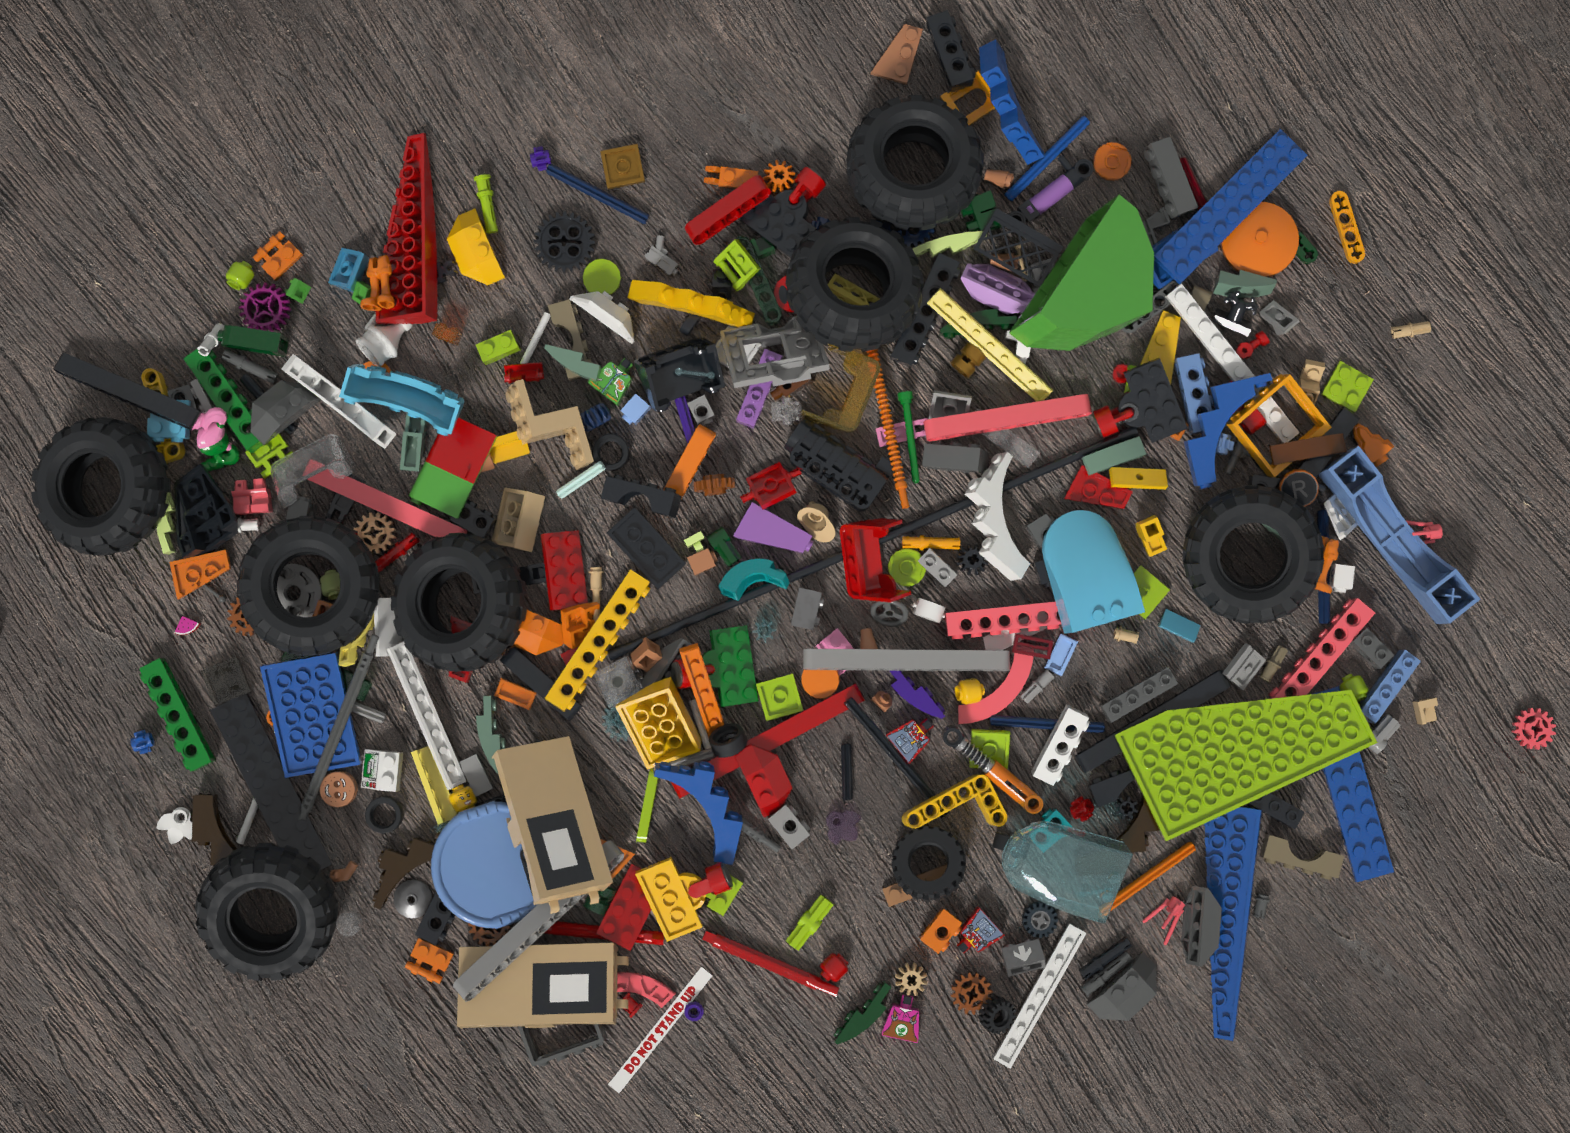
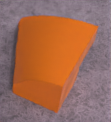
[560,602,600,649]

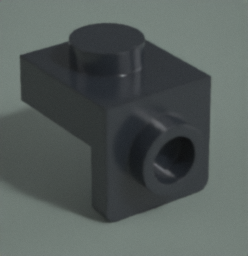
[712,269,732,299]

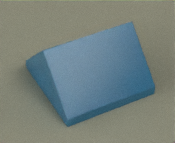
[328,248,369,292]

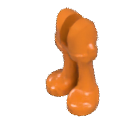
[360,255,395,311]
[1315,536,1339,594]

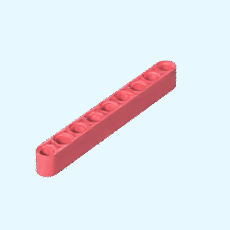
[923,394,1092,441]
[303,460,468,537]

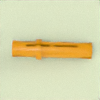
[902,535,960,550]

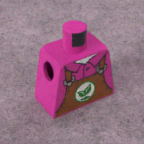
[881,994,919,1043]

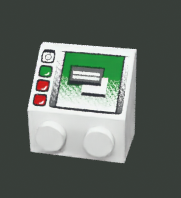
[361,749,403,792]

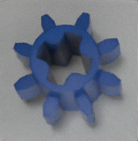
[130,730,155,754]

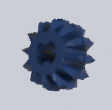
[580,403,611,432]

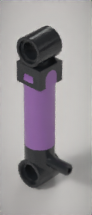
[1006,155,1094,233]

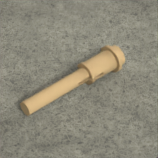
[588,567,604,622]

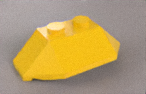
[447,209,505,286]

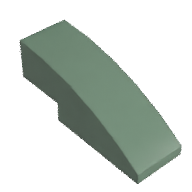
[1213,270,1277,298]
[544,344,601,382]
[400,413,427,472]
[1082,436,1146,475]

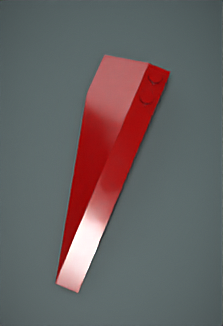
[376,133,438,324]

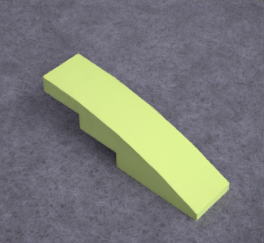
[913,231,987,258]
[156,492,176,555]

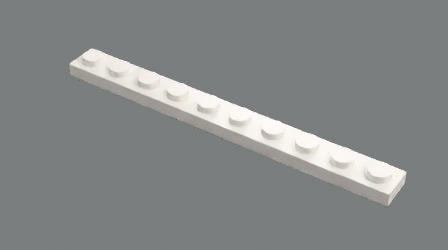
[1165,284,1299,444]

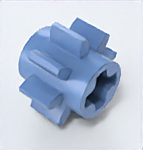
[1216,433,1235,455]

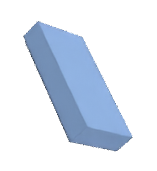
[1044,633,1078,676]

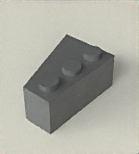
[922,441,989,475]

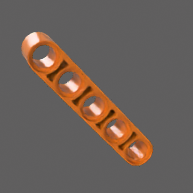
[664,424,717,500]

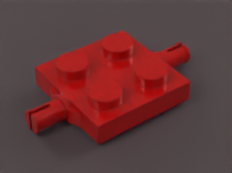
[740,462,802,510]

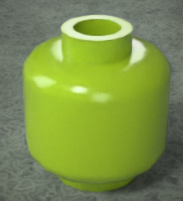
[225,261,254,290]
[1339,674,1369,702]

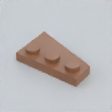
[870,24,923,85]

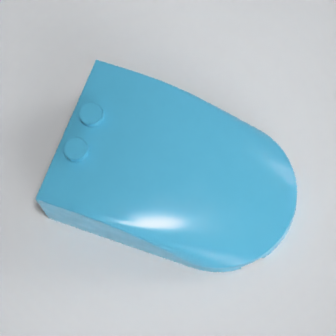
[1042,510,1145,634]

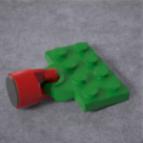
[671,625,758,707]

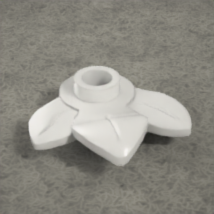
[156,807,192,844]

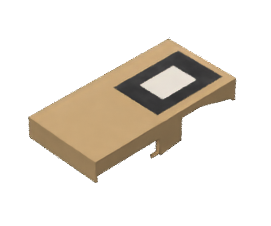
[492,736,613,914]
[457,943,629,1029]

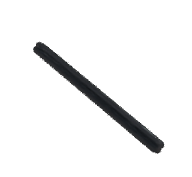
[844,697,949,818]

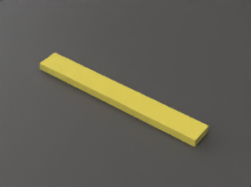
[927,288,1053,402]

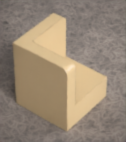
[1413,698,1438,725]

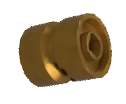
[950,342,986,379]

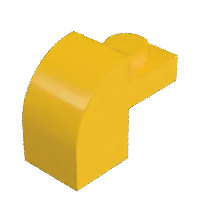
[1135,515,1167,557]

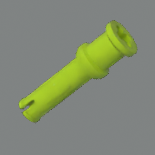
[474,174,498,234]

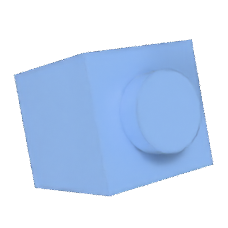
[620,394,651,425]

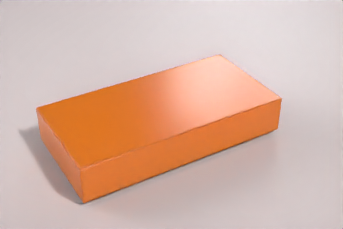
[494,678,537,710]

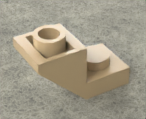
[1296,359,1325,405]

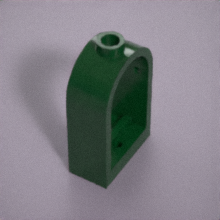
[217,325,289,357]

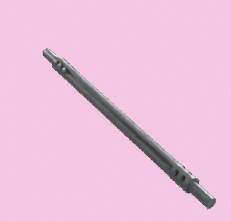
[298,634,379,821]

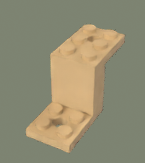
[506,379,594,470]

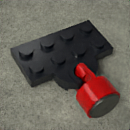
[738,166,826,258]
[1092,358,1188,443]

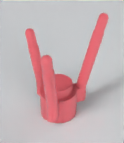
[1405,520,1443,544]
[1142,896,1186,945]

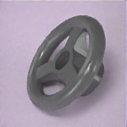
[870,600,909,627]

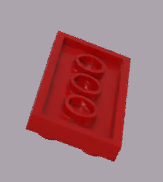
[541,530,588,611]
[596,864,651,951]

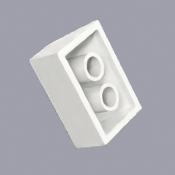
[374,598,404,657]

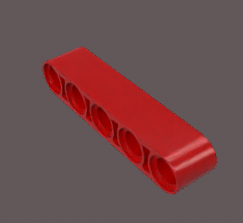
[685,175,771,245]

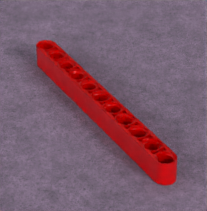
[671,684,865,799]

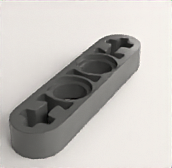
[1121,280,1183,333]

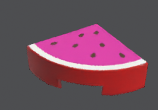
[174,616,201,635]

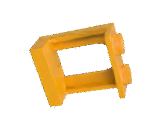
[940,71,995,126]

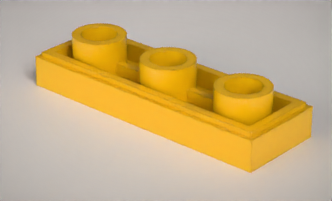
[1109,467,1168,490]

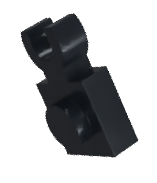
[437,260,458,285]

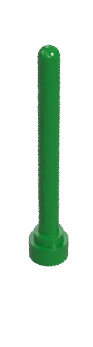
[897,391,920,483]

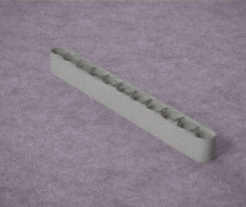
[803,649,1010,671]
[453,840,624,1002]

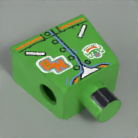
[588,358,633,406]

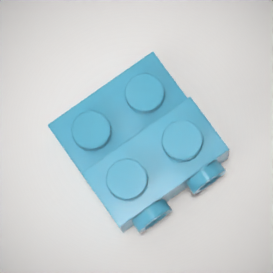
[147,400,191,443]

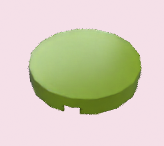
[583,259,621,295]
[888,548,926,586]

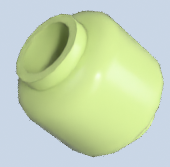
[320,570,340,600]

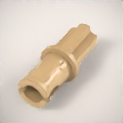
[1391,321,1431,339]

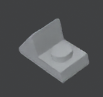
[1259,300,1299,335]

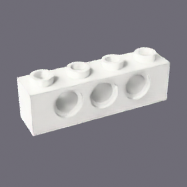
[1031,704,1090,786]

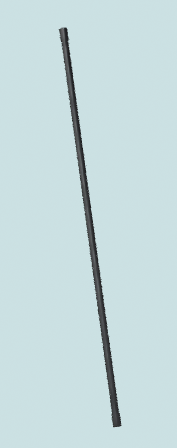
[606,426,1139,661]

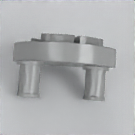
[277,564,323,617]

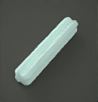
[556,461,606,499]

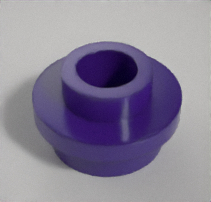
[684,1001,704,1021]

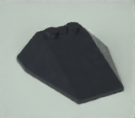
[174,464,238,559]

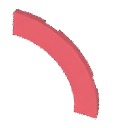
[958,646,1034,724]
[617,972,676,1008]

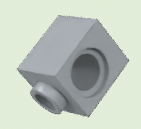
[687,395,715,426]

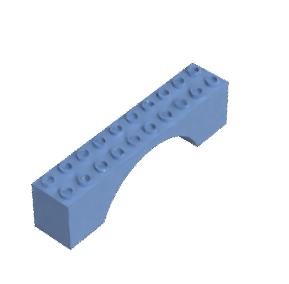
[1319,446,1480,624]

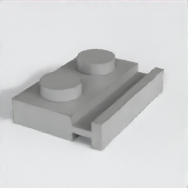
[190,379,216,413]
[1222,643,1266,690]

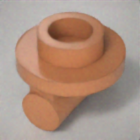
[871,691,892,713]

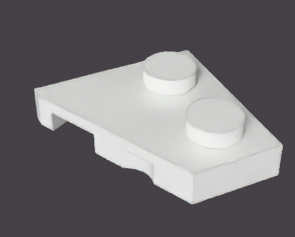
[1324,494,1358,540]

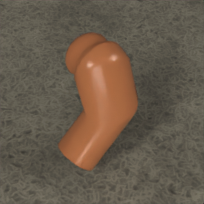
[329,860,358,882]

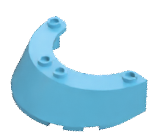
[339,364,464,436]

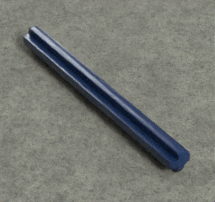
[546,164,649,224]
[1317,510,1330,624]
[990,715,1105,733]

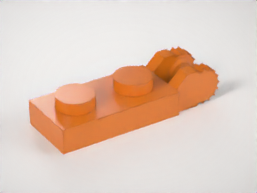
[704,166,759,189]

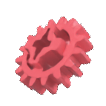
[1512,708,1556,750]

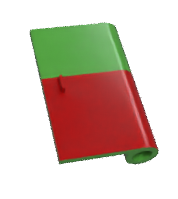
[408,418,497,519]

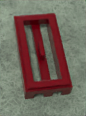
[1012,633,1053,659]

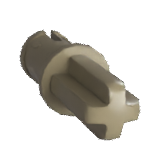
[1260,645,1288,683]

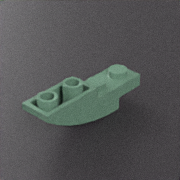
[476,696,506,773]

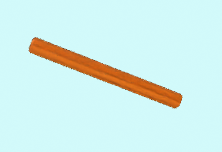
[1098,842,1196,915]

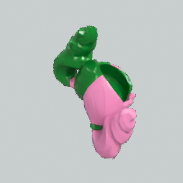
[192,407,240,472]

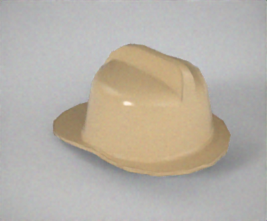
[797,501,836,542]

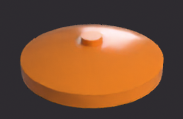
[1221,202,1299,277]

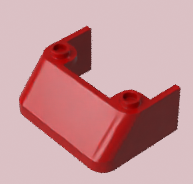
[840,518,911,603]

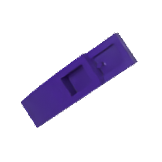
[889,671,945,719]

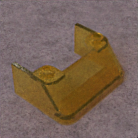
[801,344,880,432]

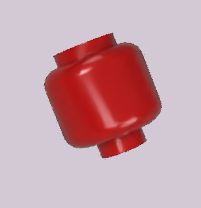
[820,953,849,982]

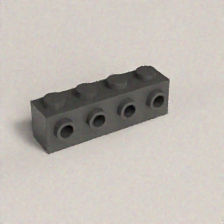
[1143,137,1198,219]

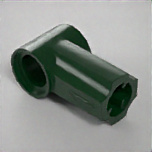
[706,526,741,567]

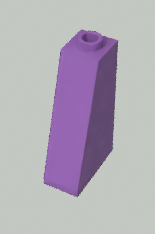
[733,502,814,554]

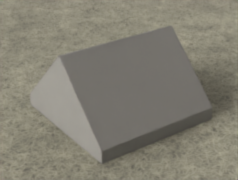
[928,390,972,419]

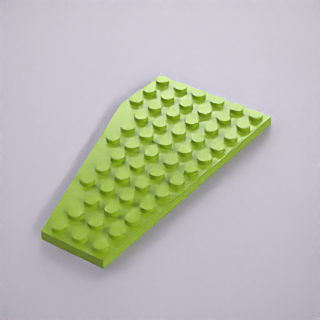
[1114,690,1378,841]

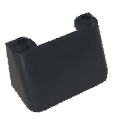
[634,337,725,412]

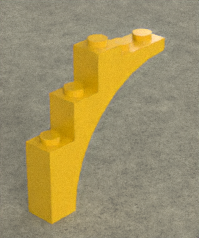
[627,280,755,328]

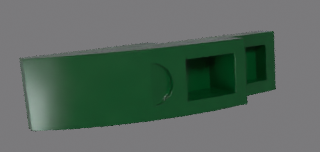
[939,309,1017,339]
[833,980,891,1045]

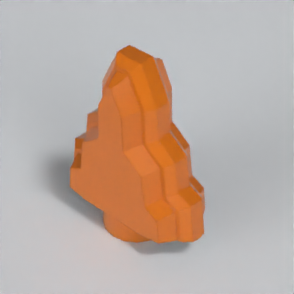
[1352,423,1394,467]

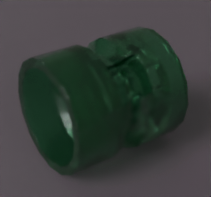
[582,886,617,916]

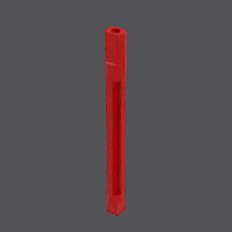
[544,921,664,945]
[702,931,839,997]

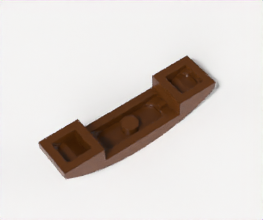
[1269,433,1347,466]

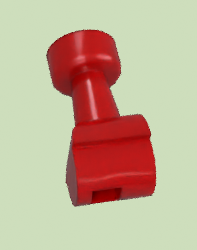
[1235,330,1270,360]

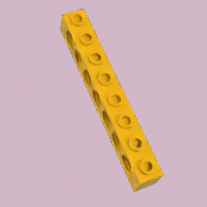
[545,569,651,712]

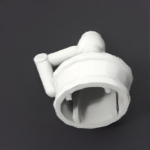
[356,312,413,367]

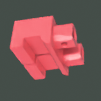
[231,478,273,515]

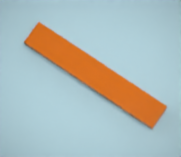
[679,643,725,738]

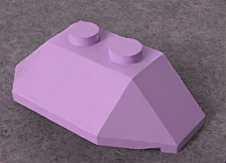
[960,264,1035,315]

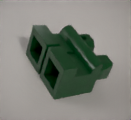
[961,190,1002,232]

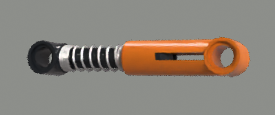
[941,725,1043,814]

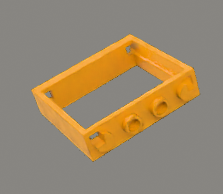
[1226,374,1332,477]

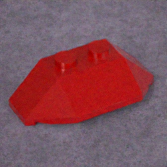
[735,744,792,818]

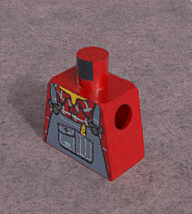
[885,718,933,764]
[956,906,1005,953]

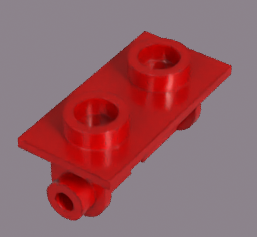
[504,362,544,384]

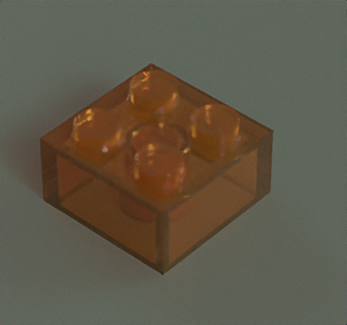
[432,322,462,346]

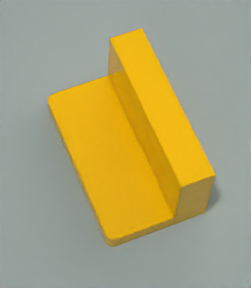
[490,431,530,464]

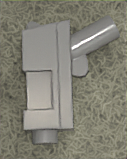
[644,235,679,277]

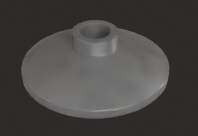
[393,879,432,918]

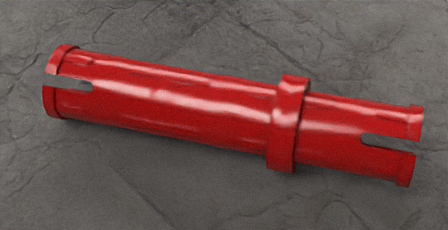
[375,532,420,573]

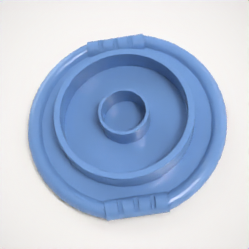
[431,801,538,929]

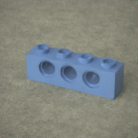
[1174,353,1213,435]
[1359,650,1421,723]

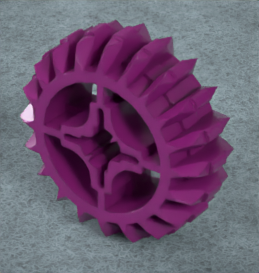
[239,283,292,332]

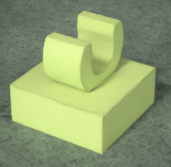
[684,531,705,553]

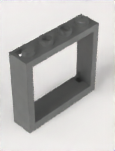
[518,1024,608,1067]

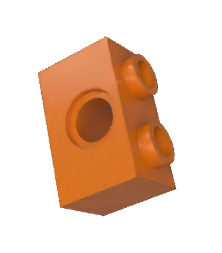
[919,907,962,954]

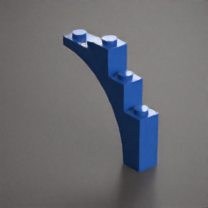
[979,39,1044,165]
[653,761,743,865]

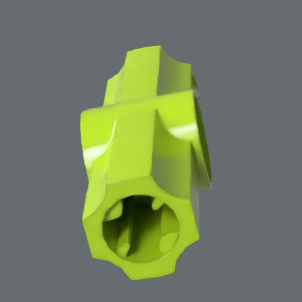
[785,894,834,951]

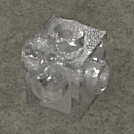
[771,398,802,425]

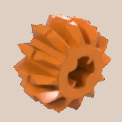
[763,160,795,192]

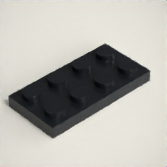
[607,507,686,590]

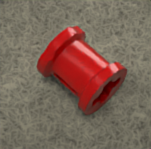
[623,992,643,1018]

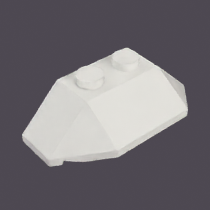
[569,291,635,344]

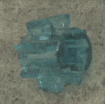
[752,619,776,643]

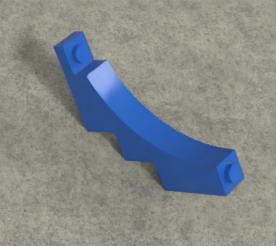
[1184,373,1272,489]

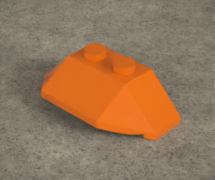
[513,610,563,655]

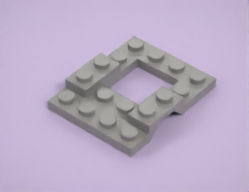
[720,316,830,388]

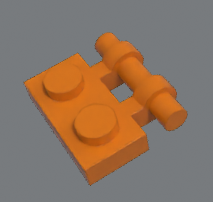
[252,231,303,281]
[405,937,454,984]

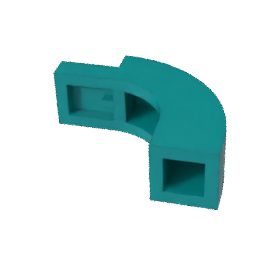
[718,559,790,601]

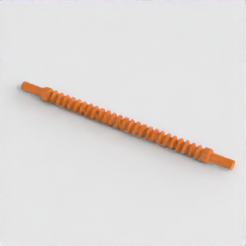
[866,349,910,509]

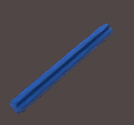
[1005,116,1090,201]

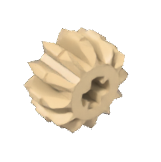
[895,963,928,996]

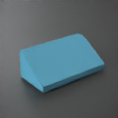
[1158,609,1201,643]

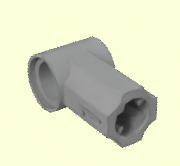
[1369,714,1401,754]

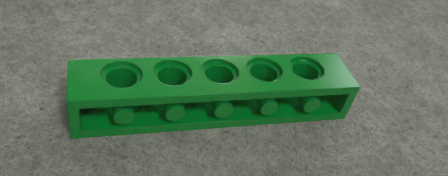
[183,349,263,453]
[139,658,216,772]

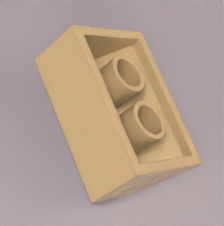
[492,487,545,552]

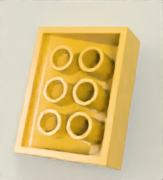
[616,677,702,769]

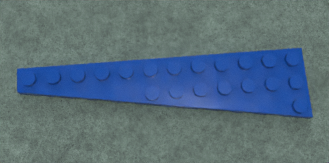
[1204,806,1262,1041]

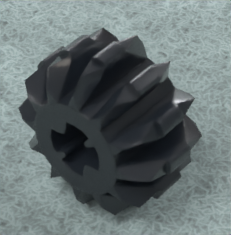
[956,544,989,576]

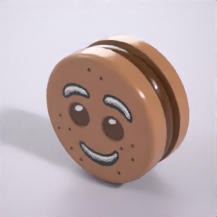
[320,771,358,807]

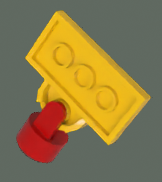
[635,857,733,942]

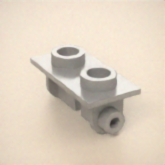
[918,548,958,587]

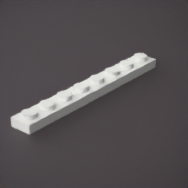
[387,641,466,790]
[993,923,1086,1069]

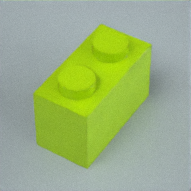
[476,330,521,365]

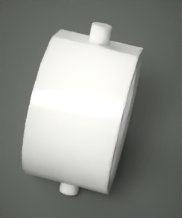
[912,598,945,623]

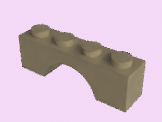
[548,299,592,381]
[1260,834,1344,880]

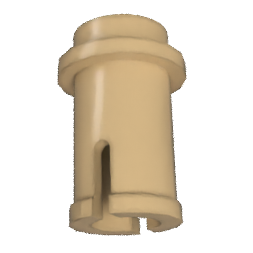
[1113,626,1139,644]

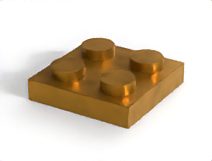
[600,144,645,189]

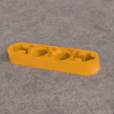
[1329,191,1365,264]

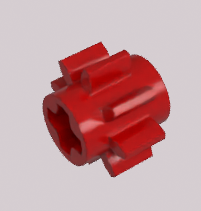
[1070,796,1094,822]

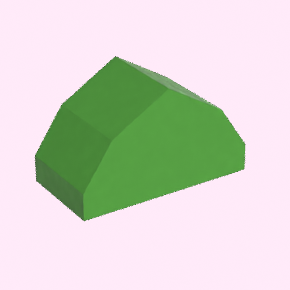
[1009,194,1154,351]

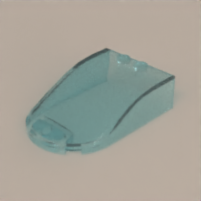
[1002,821,1133,924]

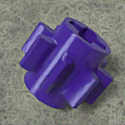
[530,146,551,171]

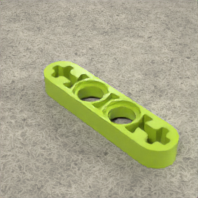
[636,768,659,843]

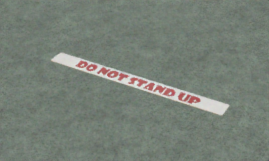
[608,967,712,1093]

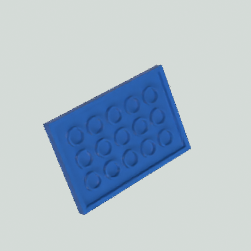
[260,652,362,778]

